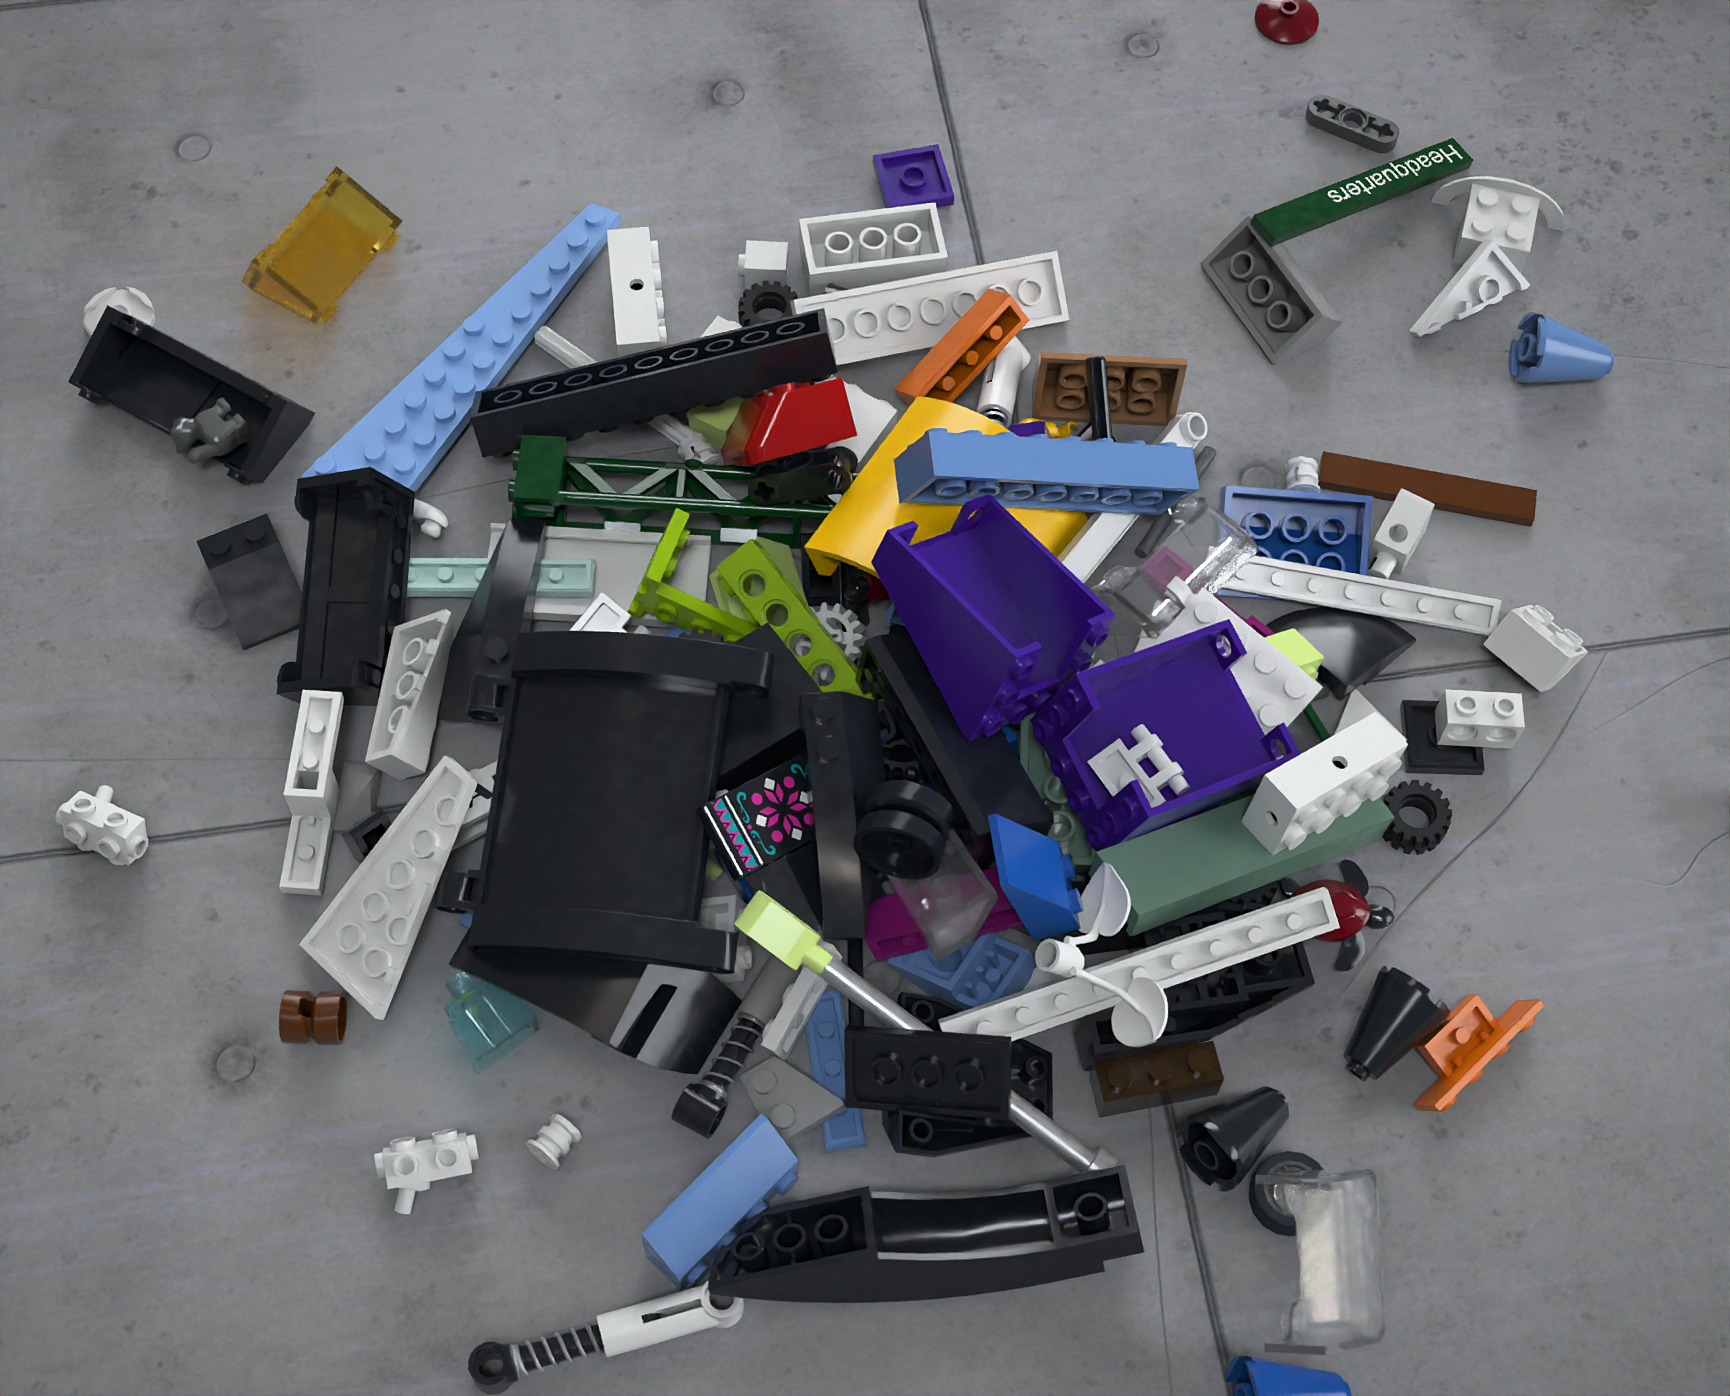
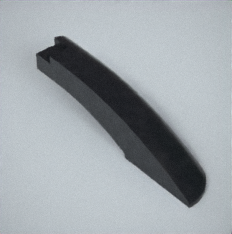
[708,1165,1144,1303]

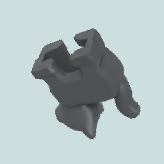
[170,397,249,464]

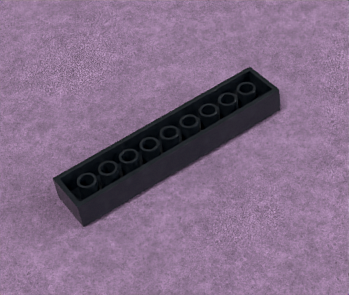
[470,308,838,458]

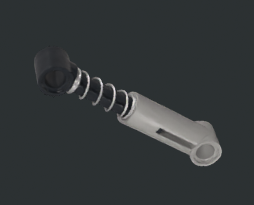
[671,929,828,1139]

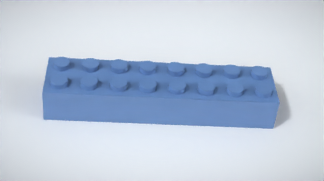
[894,428,1199,515]

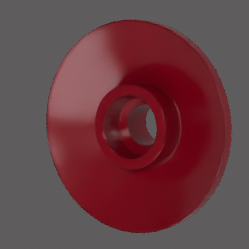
[1254,0,1319,45]

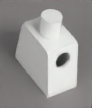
[1367,488,1435,579]

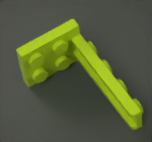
[627,508,759,644]

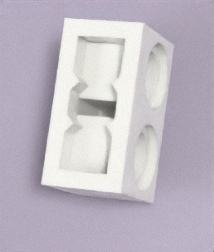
[1435,689,1525,749]

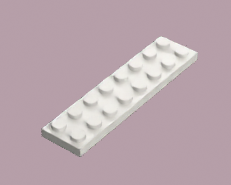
[790,251,1070,365]

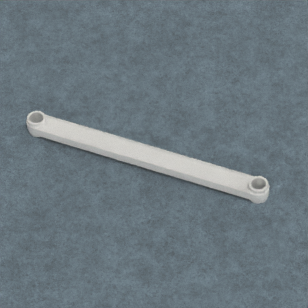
[1057,412,1208,584]

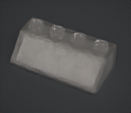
[882,828,998,961]

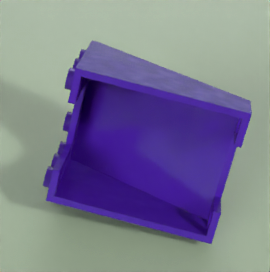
[871,494,1116,742]
[1030,619,1301,852]

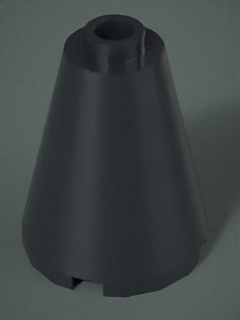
[1343,966,1450,1081]
[1176,1086,1289,1192]

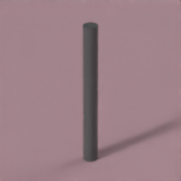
[1135,446,1217,559]

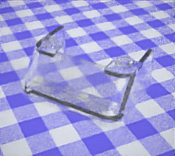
[1086,496,1258,639]
[1255,1169,1386,1355]

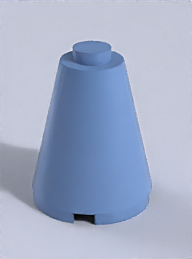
[1509,312,1614,383]

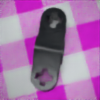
[748,446,858,506]

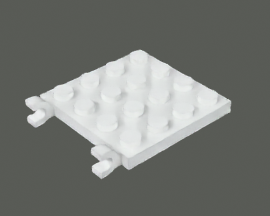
[1093,575,1323,804]

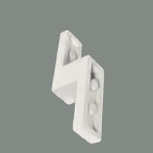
[279,690,344,895]

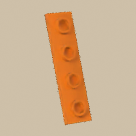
[1413,994,1544,1112]

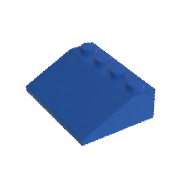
[1217,485,1373,601]

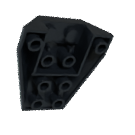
[882,992,1053,1158]

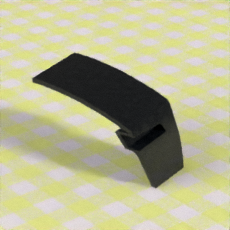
[448,926,742,1075]

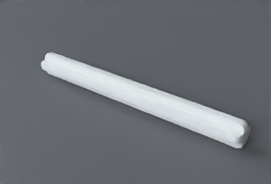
[534,326,697,451]

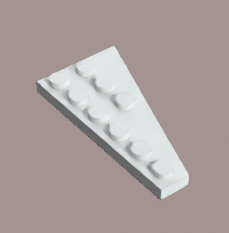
[299,755,478,1020]

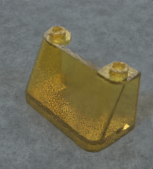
[242,166,403,324]

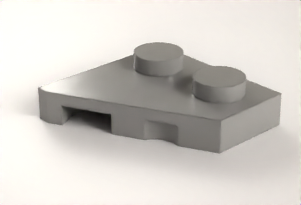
[739,1055,848,1144]

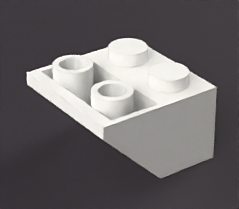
[1483,605,1588,692]

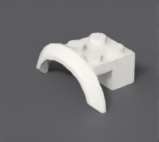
[1430,176,1565,273]

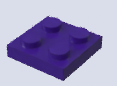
[873,144,955,208]

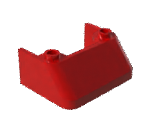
[721,377,857,465]

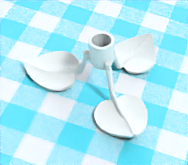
[1023,862,1168,1047]

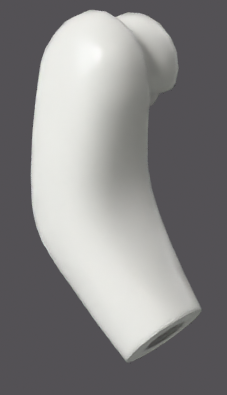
[413,499,448,538]

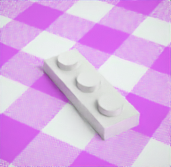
[761,939,843,1062]

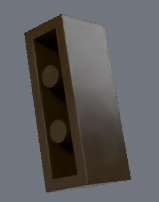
[1089,1041,1224,1118]

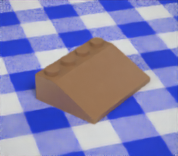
[1032,352,1187,426]

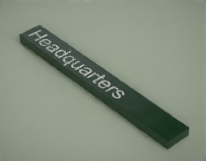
[1250,138,1474,247]

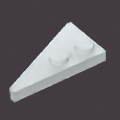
[1409,239,1530,337]

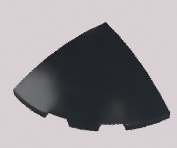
[1266,606,1416,700]

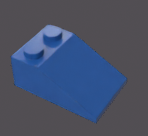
[988,814,1084,941]

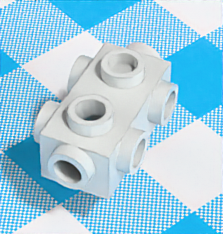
[55,785,148,866]
[374,1129,479,1214]

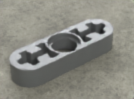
[1305,95,1399,153]

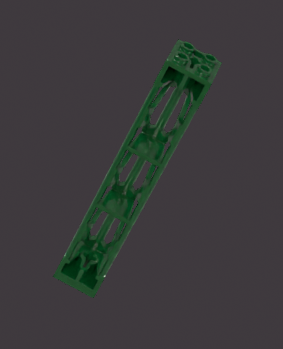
[508,435,859,549]

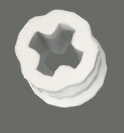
[677,433,724,465]
[1285,456,1321,492]
[525,1114,582,1170]

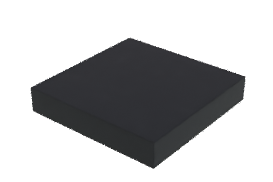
[1400,700,1485,775]

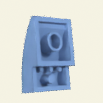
[887,932,1037,1010]

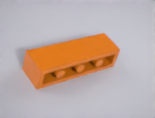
[894,289,1029,407]

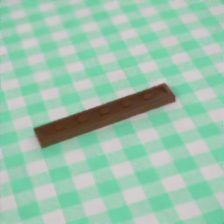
[1318,451,1537,527]

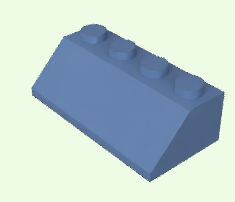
[641,1113,799,1291]

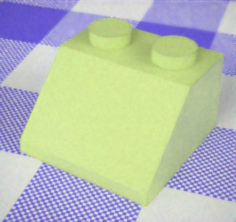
[709,537,808,627]

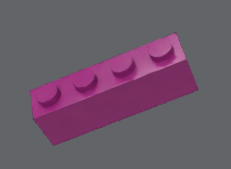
[865,866,1024,961]

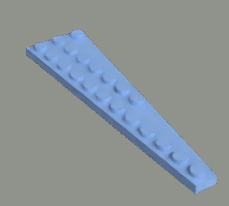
[301,203,622,493]

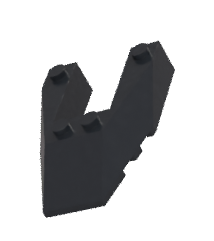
[1050,901,1315,1071]

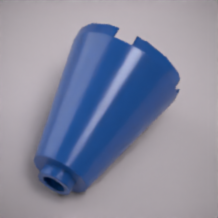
[1225,1356,1351,1396]

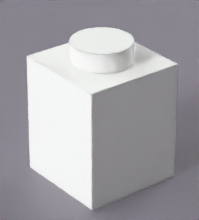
[738,240,788,290]

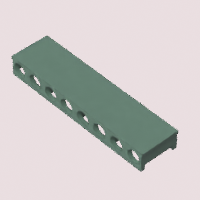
[1088,794,1395,937]

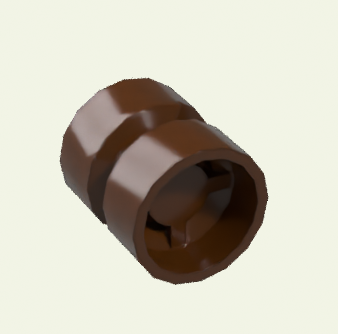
[279,990,347,1045]

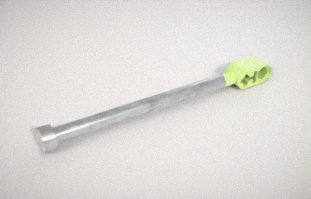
[734,890,1118,1175]

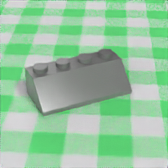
[1200,216,1343,364]

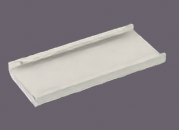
[488,523,711,628]

